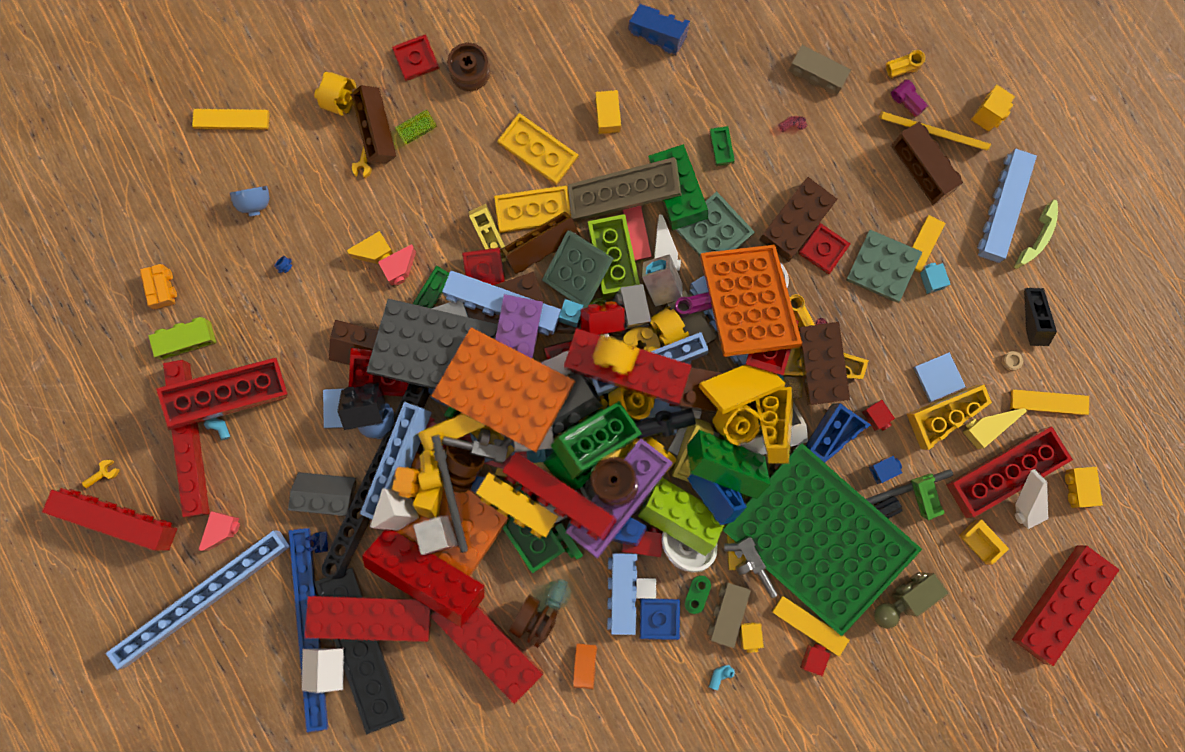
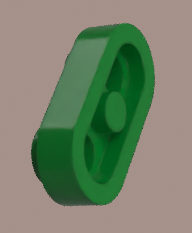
[684,575,711,614]

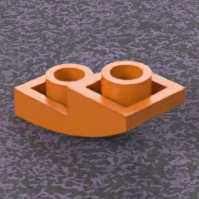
[573,644,597,689]

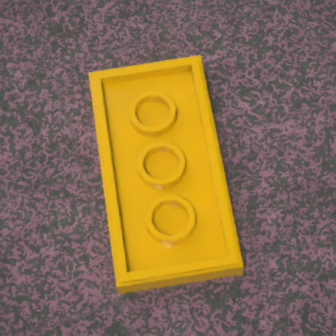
[497,113,579,186]
[494,185,571,233]
[699,365,786,414]

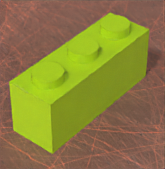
[148,317,216,360]

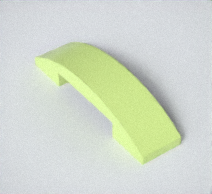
[1014,200,1058,269]

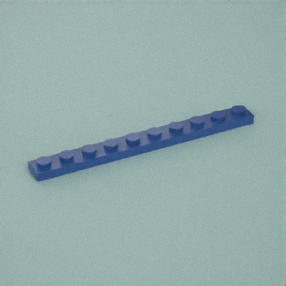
[289,528,328,732]

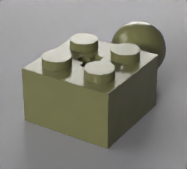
[874,572,949,629]

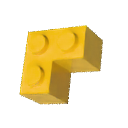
[971,84,1015,132]

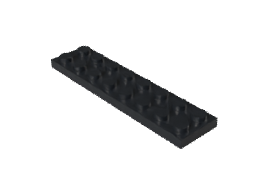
[314,567,406,735]

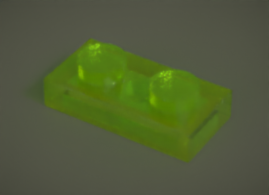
[395,109,437,145]

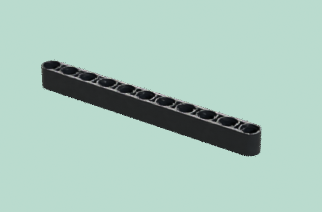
[321,384,430,579]

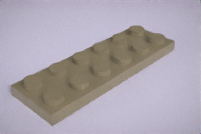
[568,157,681,222]

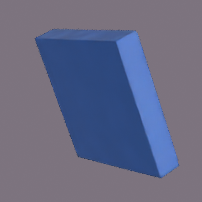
[640,598,680,640]

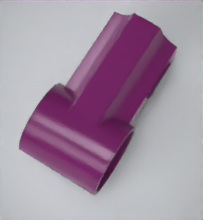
[891,79,928,118]
[674,292,712,318]

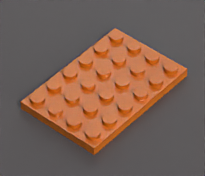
[700,245,802,357]
[432,327,575,453]
[394,451,509,577]

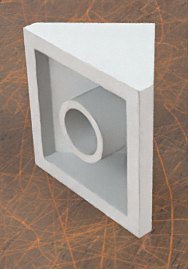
[370,488,419,530]
[302,648,344,693]

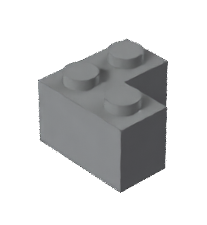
[612,284,651,329]

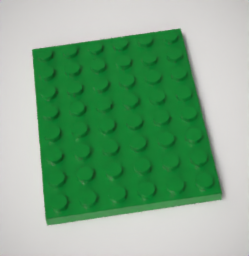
[723,442,923,636]

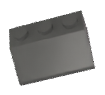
[552,373,603,435]
[288,472,357,516]

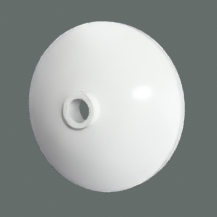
[662,532,717,572]

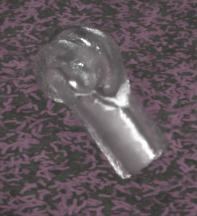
[576,480,596,500]

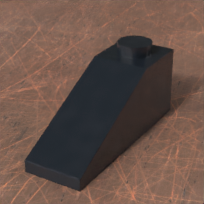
[1024,288,1057,346]

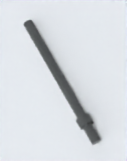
[431,435,468,553]
[864,469,953,505]

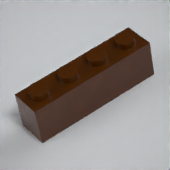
[351,85,397,164]
[500,212,580,274]

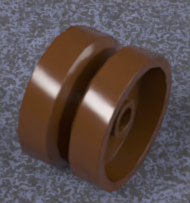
[447,42,490,92]
[591,457,638,507]

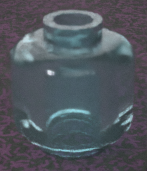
[543,579,572,610]

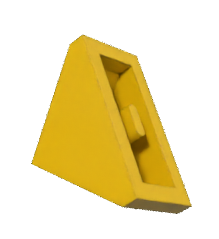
[413,486,443,519]

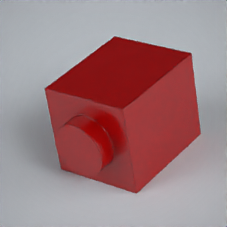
[862,400,895,431]
[800,643,830,677]

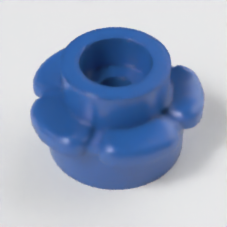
[274,256,292,273]

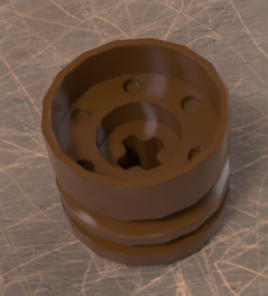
[443,439,485,493]
[508,595,558,648]

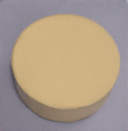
[1002,351,1023,371]

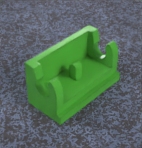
[911,473,945,520]

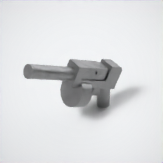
[442,428,513,463]
[724,536,778,599]

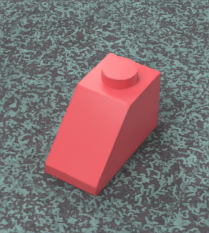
[378,244,416,286]
[199,511,240,551]

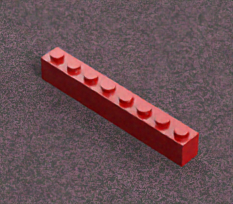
[163,360,210,518]

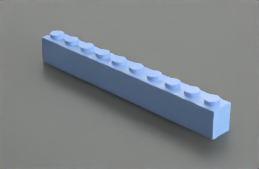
[106,530,290,670]

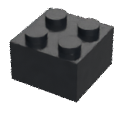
[337,383,385,430]

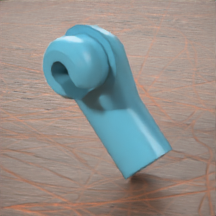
[204,418,230,440]
[709,665,735,690]

